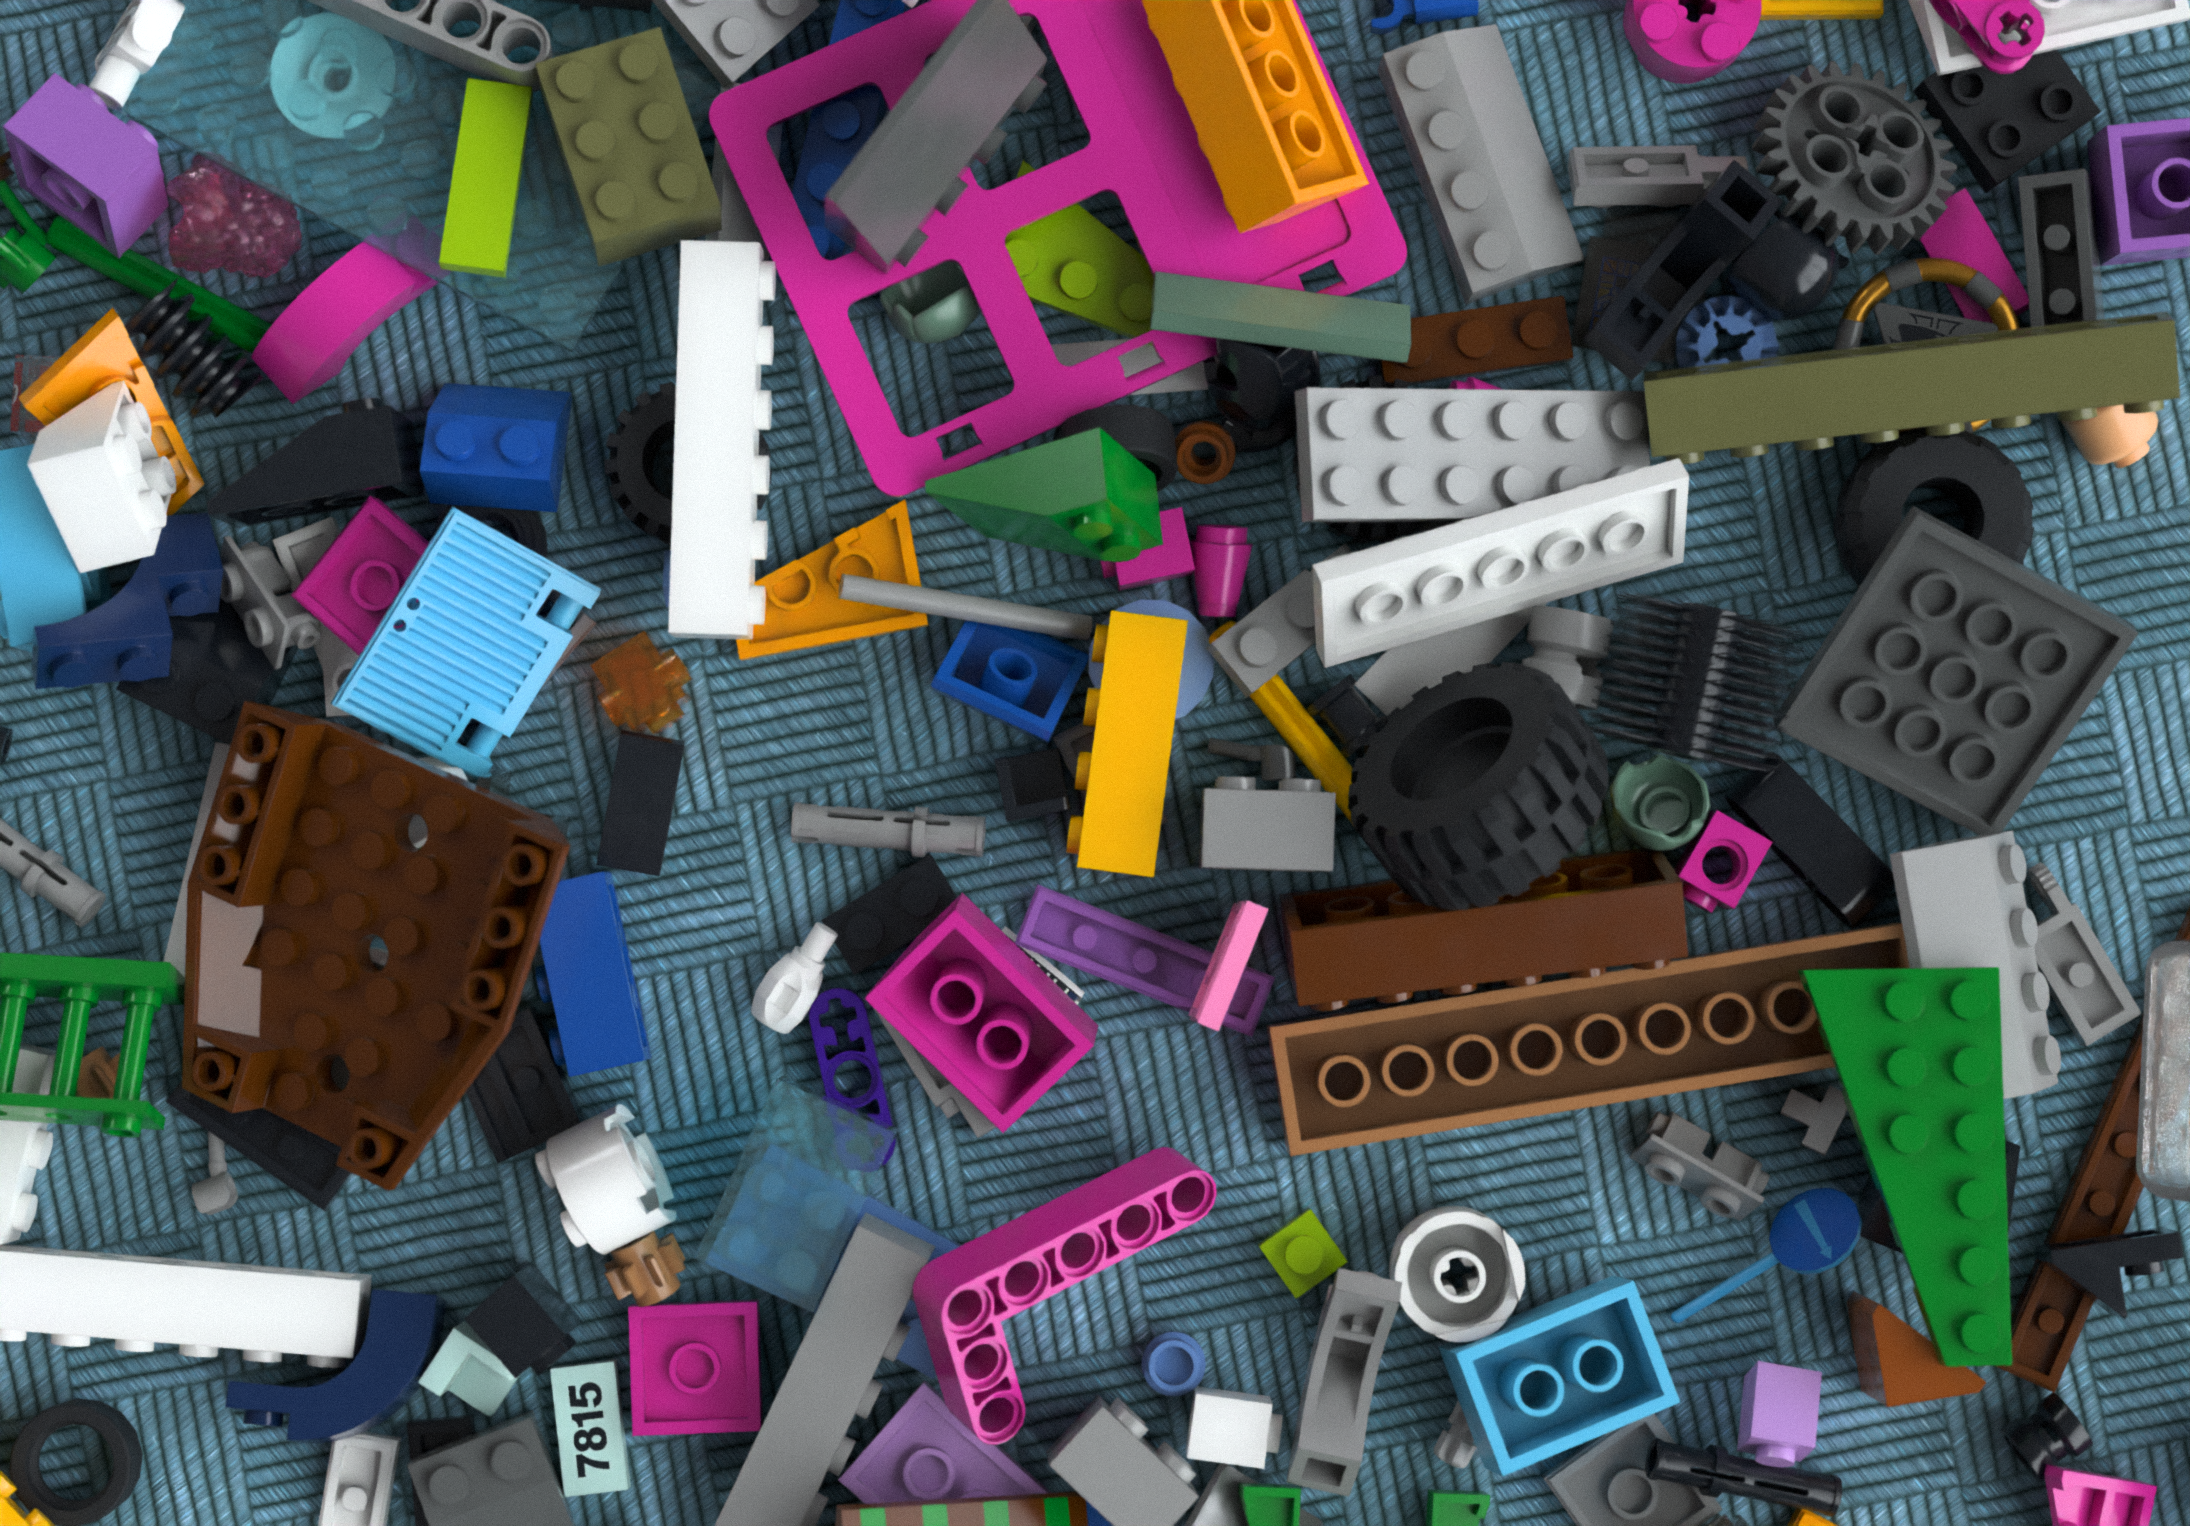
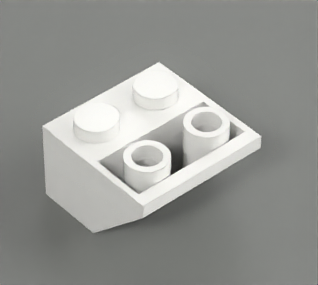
[27,380,176,573]

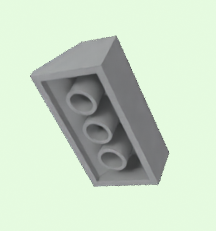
[1377,24,1585,305]
[1890,830,2061,1099]

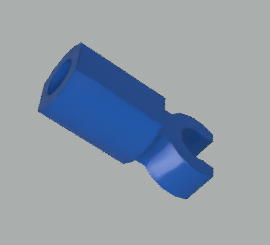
[1365,0,1478,35]

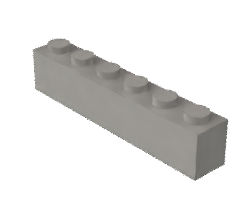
[715,1213,936,1526]

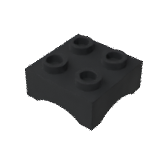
[1913,50,2101,194]

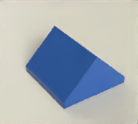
[931,621,1089,745]

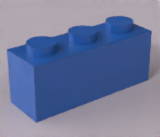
[535,871,652,1077]

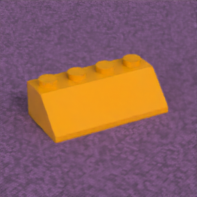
[1141,0,1369,233]

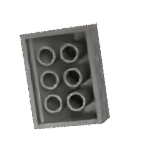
[825,0,1048,274]

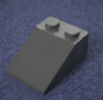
[407,1410,576,1526]

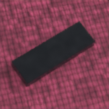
[166,1080,353,1212]

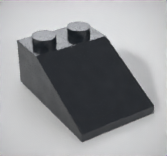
[207,398,425,528]

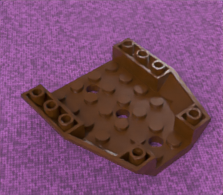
[182,701,570,1191]

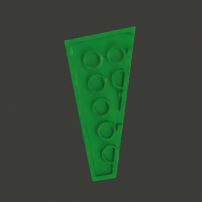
[1798,967,2012,1367]

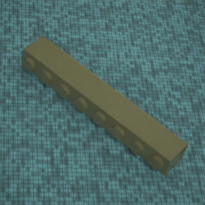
[1644,311,2180,464]

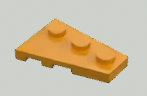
[18,307,205,516]

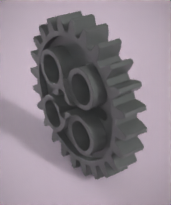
[1752,61,1957,255]

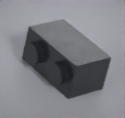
[464,1264,582,1379]

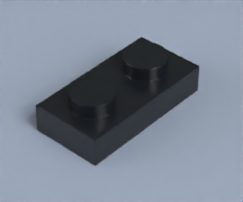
[821,854,957,975]

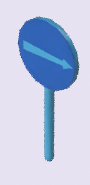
[1671,1188,1862,1323]

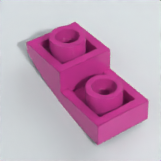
[1919,188,2029,323]

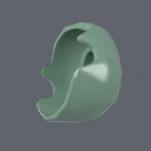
[880,261,979,344]
[1610,754,1711,851]

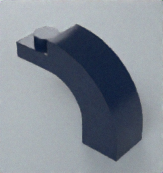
[225,1289,447,1443]

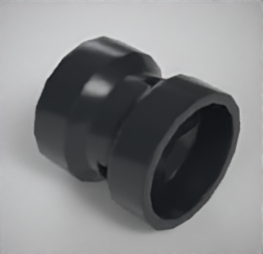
[2001,1392,2093,1483]

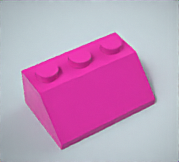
[864,893,1099,1133]

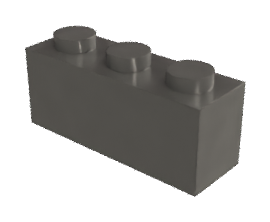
[2018,169,2104,327]

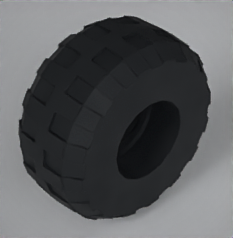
[1834,427,2034,588]

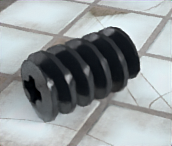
[124,278,263,419]

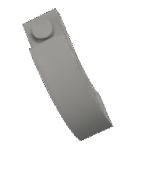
[1286,1268,1402,1497]

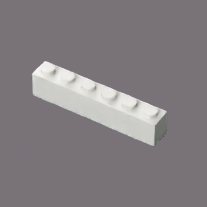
[668,240,776,640]
[0,1244,372,1368]

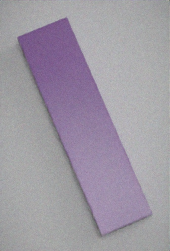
[1015,884,1275,1037]

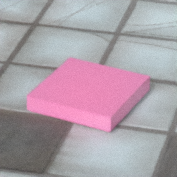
[1188,900,1268,1032]

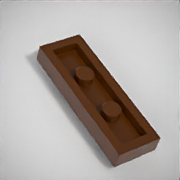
[1379,295,1574,386]

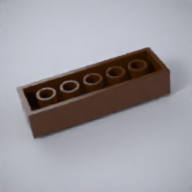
[1279,848,1688,1011]

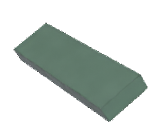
[1150,271,1411,363]

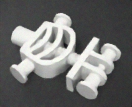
[89,0,185,110]

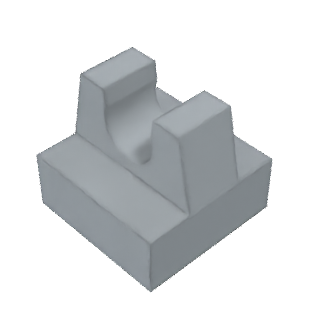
[1781,1086,1848,1157]

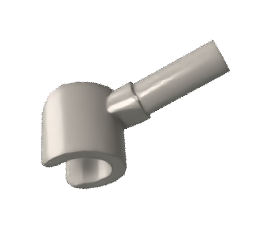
[192,1132,238,1215]

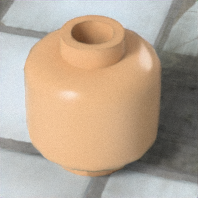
[2061,405,2159,468]

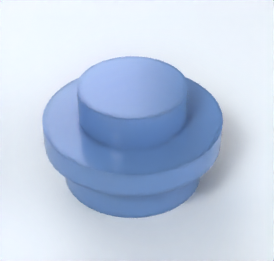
[1141,1331,1206,1397]

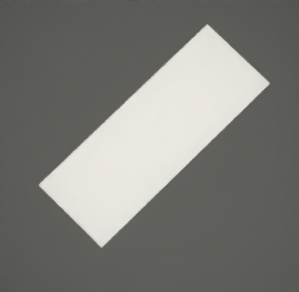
[1355,603,1547,716]

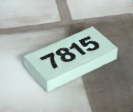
[550,1359,631,1497]

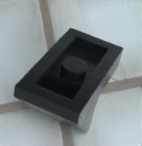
[2035,1227,2184,1319]

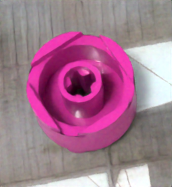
[1623,0,1762,84]

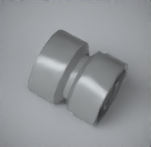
[1521,606,1615,711]

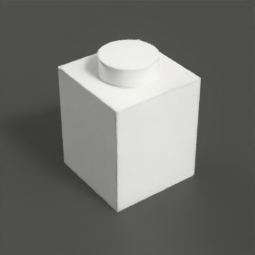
[1185,1386,1283,1469]

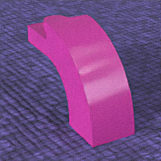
[251,216,452,404]

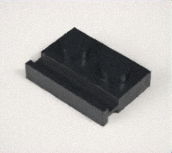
[466,1007,585,1163]

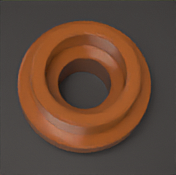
[1175,421,1236,484]

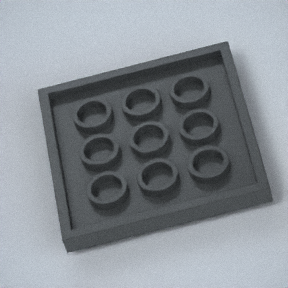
[1773,506,2138,835]

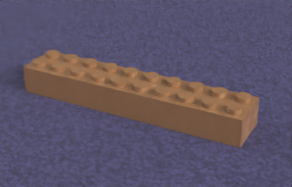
[1266,923,1910,1156]

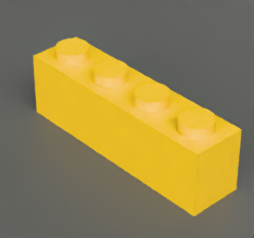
[1066,610,1188,878]

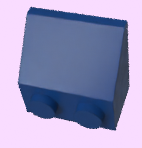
[420,383,572,512]

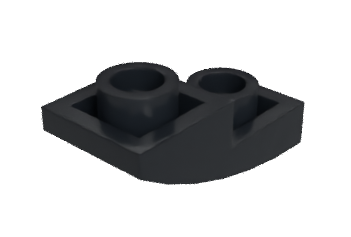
[596,730,684,876]

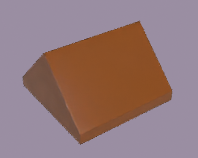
[1846,1291,1986,1407]

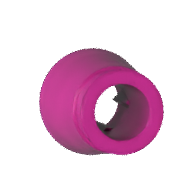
[1190,524,1253,617]

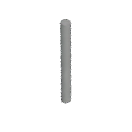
[838,574,1092,641]

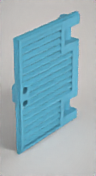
[331,506,601,782]

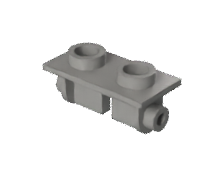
[220,535,320,670]
[1629,1111,1770,1221]

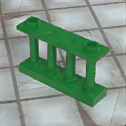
[0,952,185,1138]

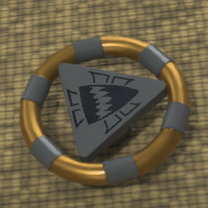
[1833,258,2020,434]

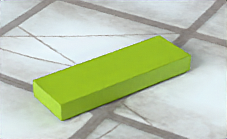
[439,78,534,278]

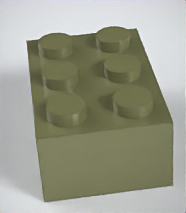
[535,27,722,267]

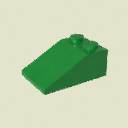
[925,427,1163,562]

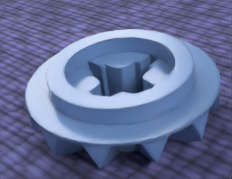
[1675,295,1779,368]

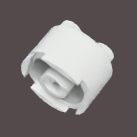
[535,1104,676,1255]
[1389,1206,1525,1342]

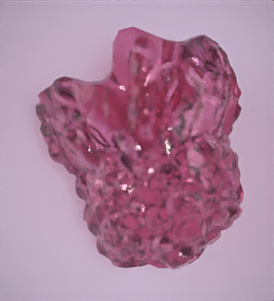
[165,152,302,278]

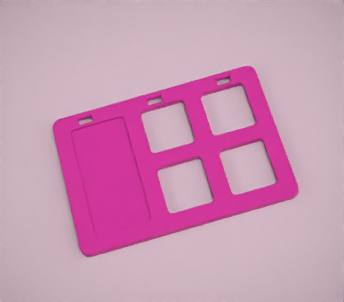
[709,0,1407,497]

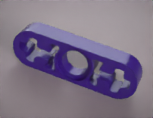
[809,988,897,1171]

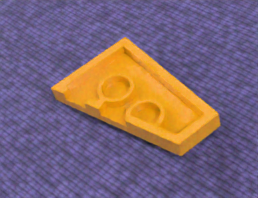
[736,499,929,661]

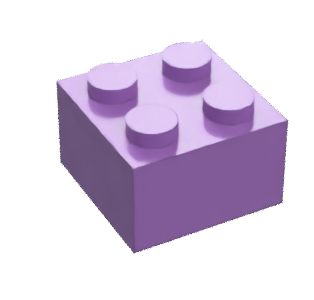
[3,73,169,258]
[2087,118,2190,266]

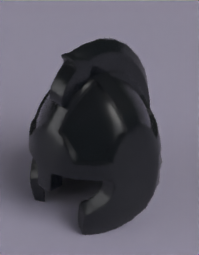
[1203,338,1320,452]

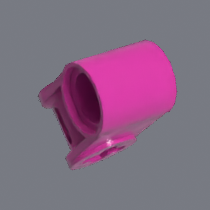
[1929,0,2045,74]

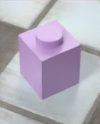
[1737,1361,1822,1467]

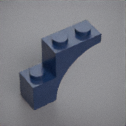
[31,512,223,689]

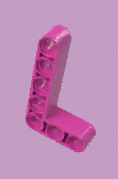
[913,1147,1217,1445]

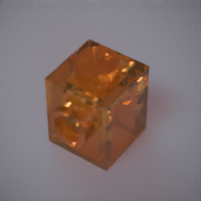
[590,631,693,735]

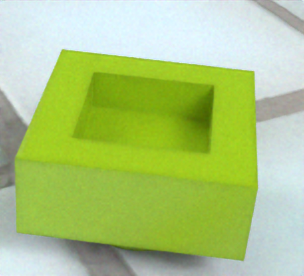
[1258,1208,1348,1299]

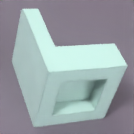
[418,1321,520,1416]

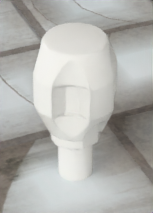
[751,922,838,1034]

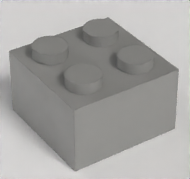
[1199,777,1335,873]
[1046,1395,1199,1526]

